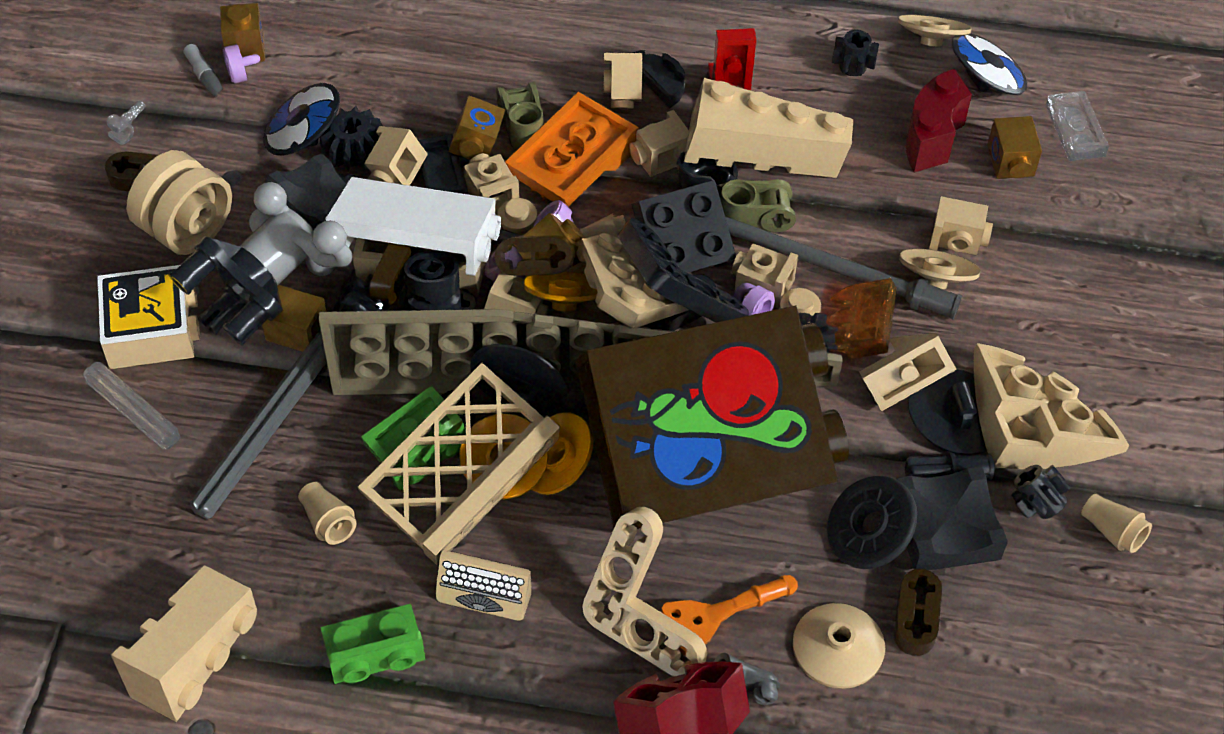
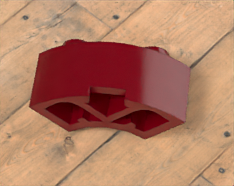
[906,69,972,173]
[613,662,750,734]

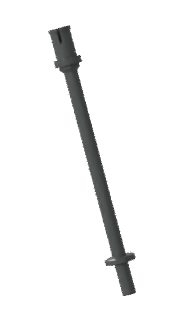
[658,193,962,320]

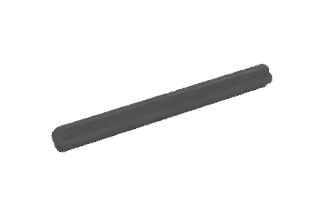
[190,329,327,519]

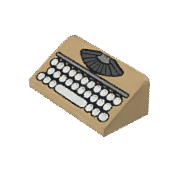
[436,550,531,621]

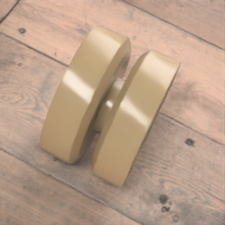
[126,150,233,255]

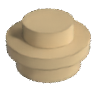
[497,198,537,235]
[780,288,821,316]

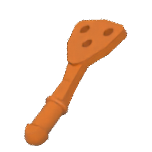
[661,575,798,656]

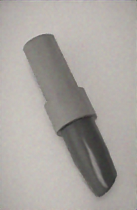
[183,44,223,98]

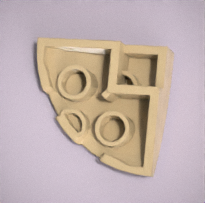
[974,343,1129,469]

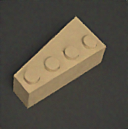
[684,78,853,178]

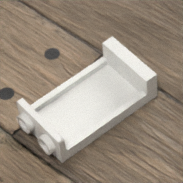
[326,177,501,276]

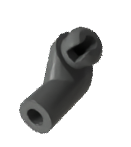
[714,653,780,705]

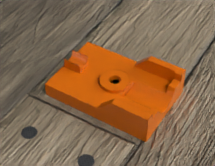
[505,91,639,207]

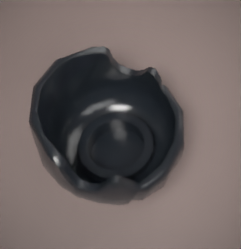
[676,151,738,198]

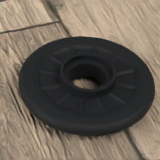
[827,476,917,569]

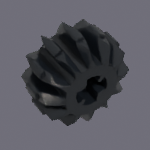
[319,105,383,172]

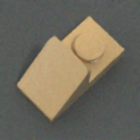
[859,333,957,411]

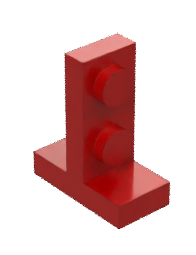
[707,28,757,91]

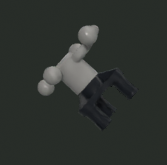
[169,182,352,346]

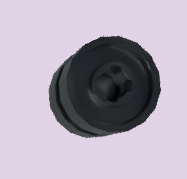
[404,250,461,311]

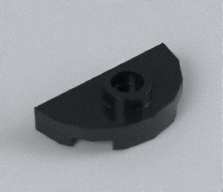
[632,50,685,109]

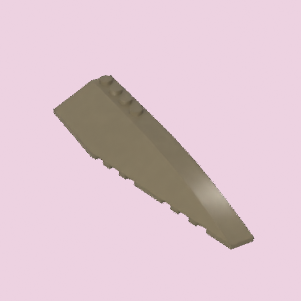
[319,309,843,395]

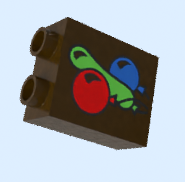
[575,305,849,529]

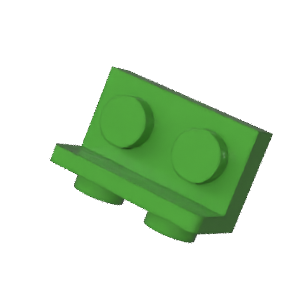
[361,386,466,490]
[321,604,426,684]

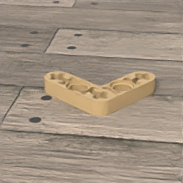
[583,507,707,676]

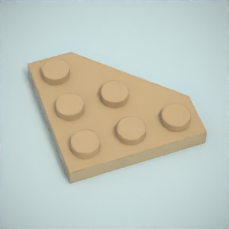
[576,233,689,329]

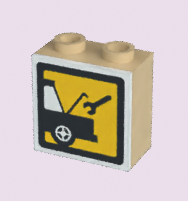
[98,265,200,369]

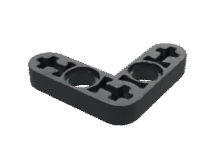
[618,218,749,323]

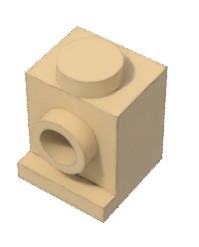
[604,53,642,109]
[629,110,689,177]
[364,126,428,186]
[464,153,519,215]
[929,196,993,255]
[731,244,798,309]
[485,271,549,316]

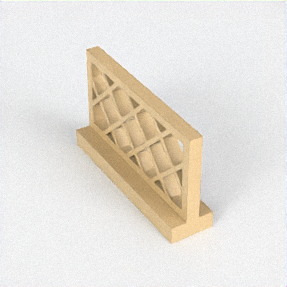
[358,363,560,565]

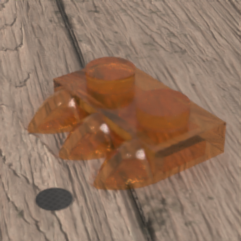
[827,278,897,359]

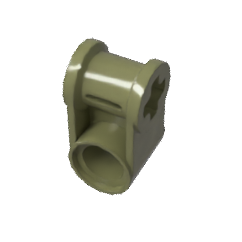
[496,81,543,151]
[720,179,796,233]

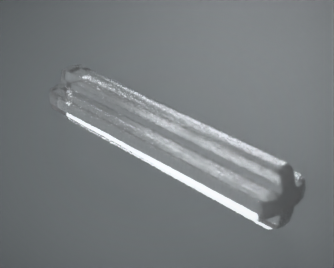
[83,362,180,450]

